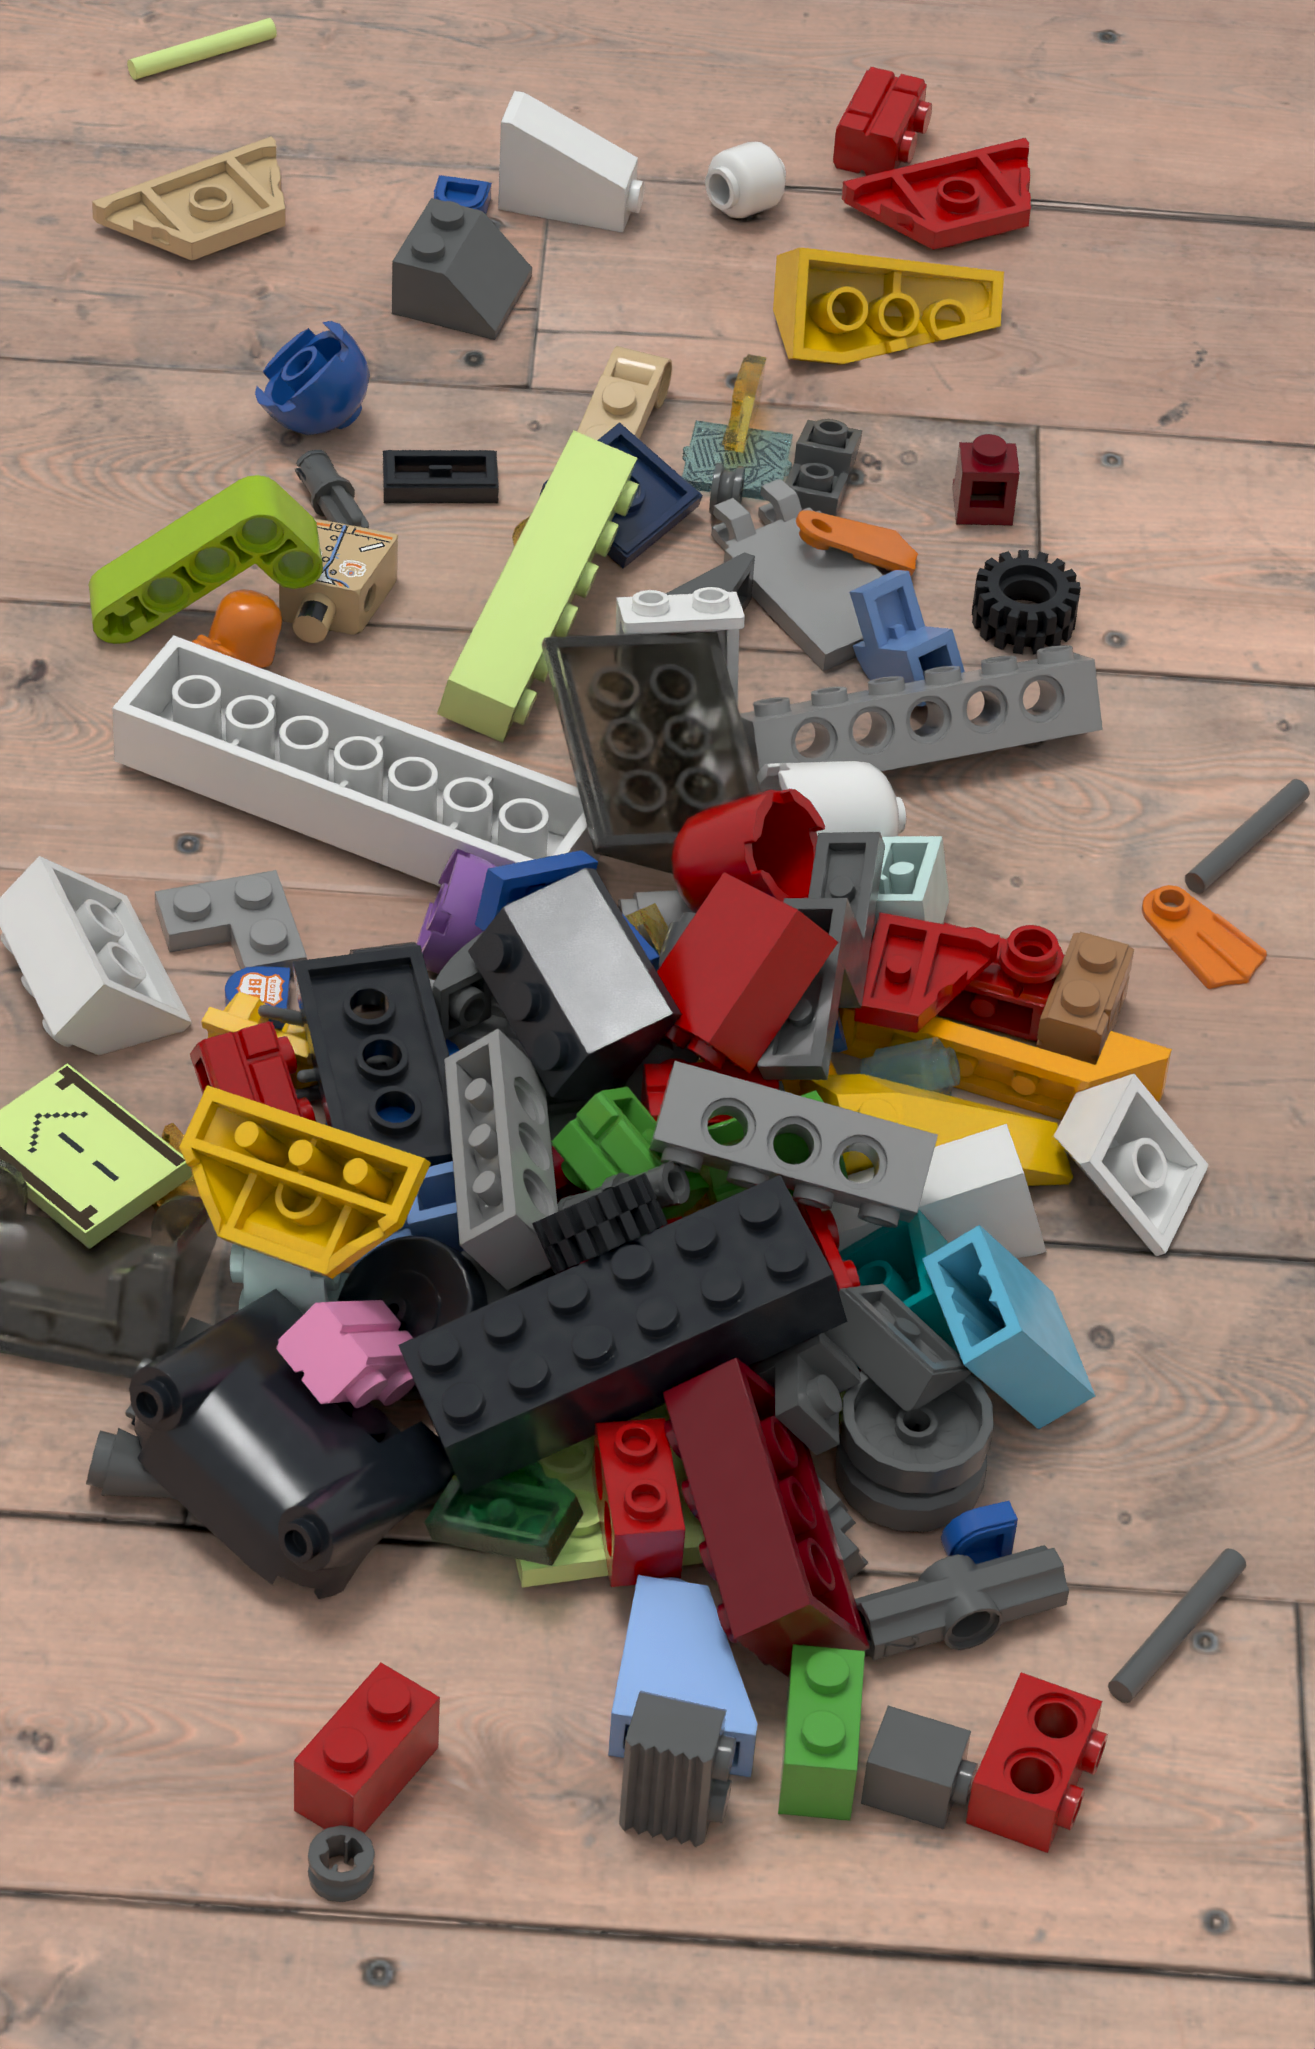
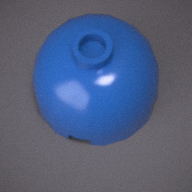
[255,321,370,435]

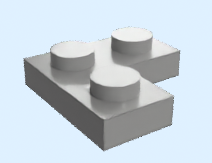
[155,870,307,977]

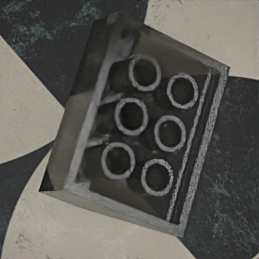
[541,631,761,874]

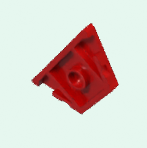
[841,138,1031,250]

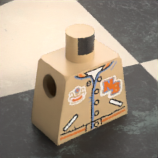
[279,518,398,643]

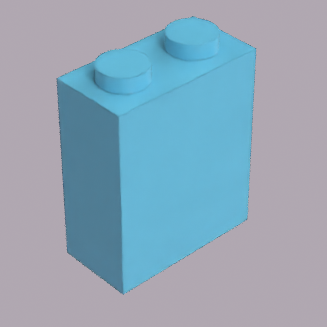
[922,1225,1096,1430]

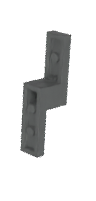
[757,832,885,1080]

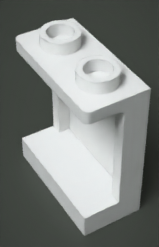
[615,587,745,755]

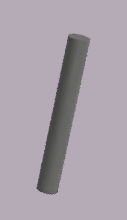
[1185,779,1310,893]
[1108,1548,1246,1703]

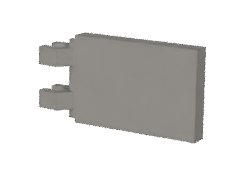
[711,479,883,671]

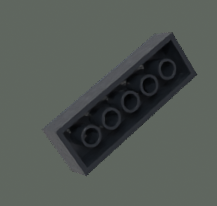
[398,1175,848,1494]

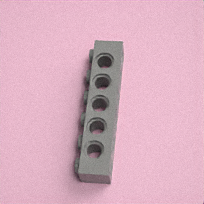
[735,645,1103,789]

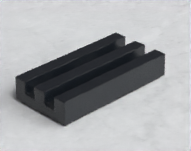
[383,450,499,503]

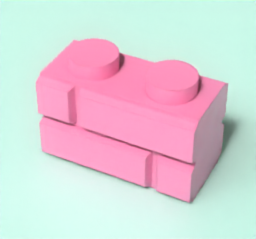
[276,1300,415,1408]

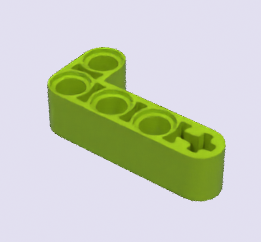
[89,475,323,644]

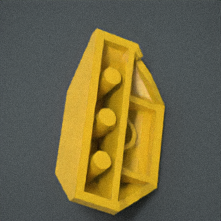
[179,1085,431,1279]

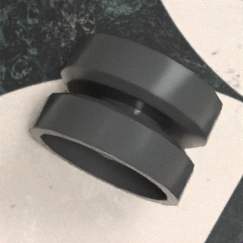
[836,1371,994,1532]

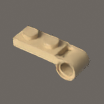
[577,346,672,440]

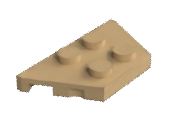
[92,136,285,260]

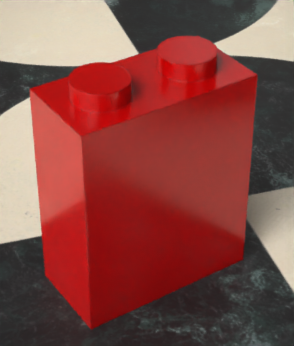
[657,872,838,1074]

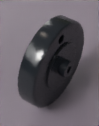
[337,1236,488,1401]

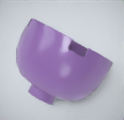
[416,848,497,974]

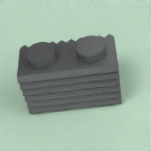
[619,1691,736,1847]

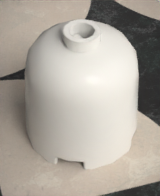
[753,761,906,837]

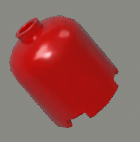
[671,789,825,913]

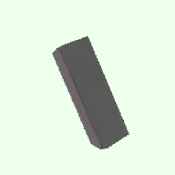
[824,1284,971,1412]

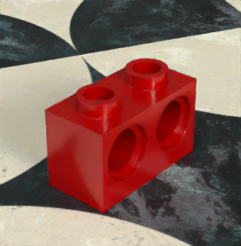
[592,1418,686,1587]
[966,1672,1108,1853]

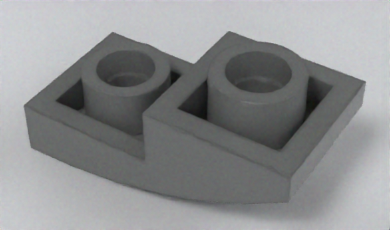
[785,419,863,516]
[433,932,493,1040]

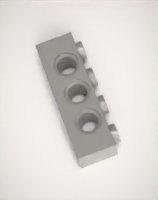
[444,1029,558,1291]
[649,1061,938,1228]

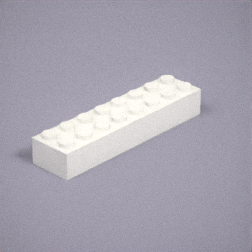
[112,635,607,887]

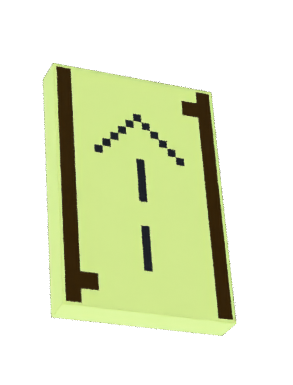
[0,1063,193,1249]

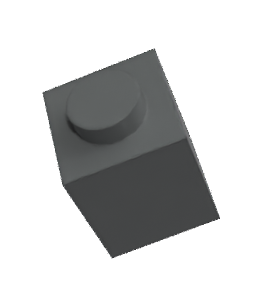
[861,1706,978,1829]

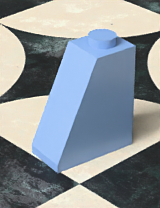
[608,1575,758,1777]

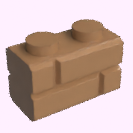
[1036,931,1134,1065]

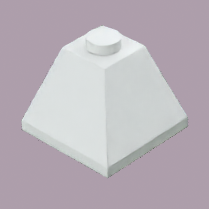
[1054,1074,1209,1256]

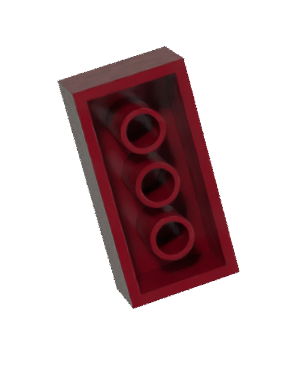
[663,1358,869,1678]

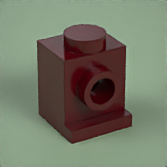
[952,434,1020,526]

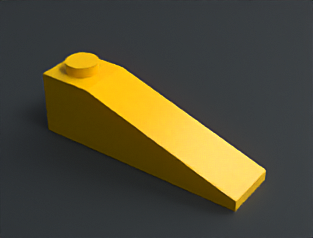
[773,247,1004,365]
[799,1074,1073,1186]

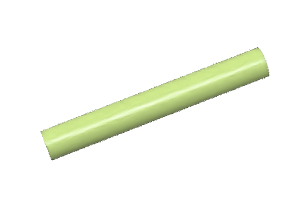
[127,18,277,80]

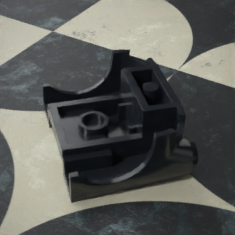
[129,1289,460,1599]

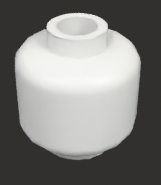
[705,142,786,218]

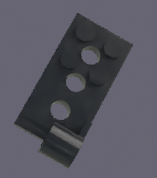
[293,942,453,1166]

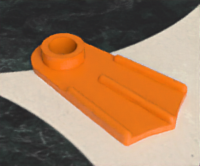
[796,510,918,576]
[1142,885,1267,989]

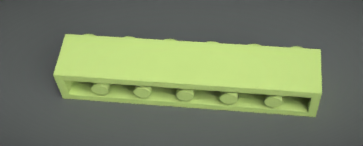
[437,430,639,743]

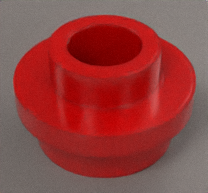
[999,925,1063,984]

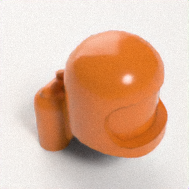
[192,589,282,668]

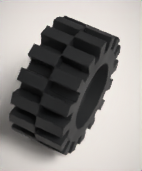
[971,550,1081,655]
[532,1173,668,1274]

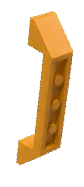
[838,1008,1172,1120]

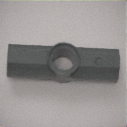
[855,1545,1069,1660]

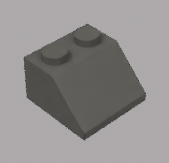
[392,198,532,340]

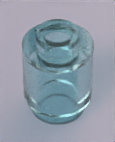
[860,1037,960,1096]

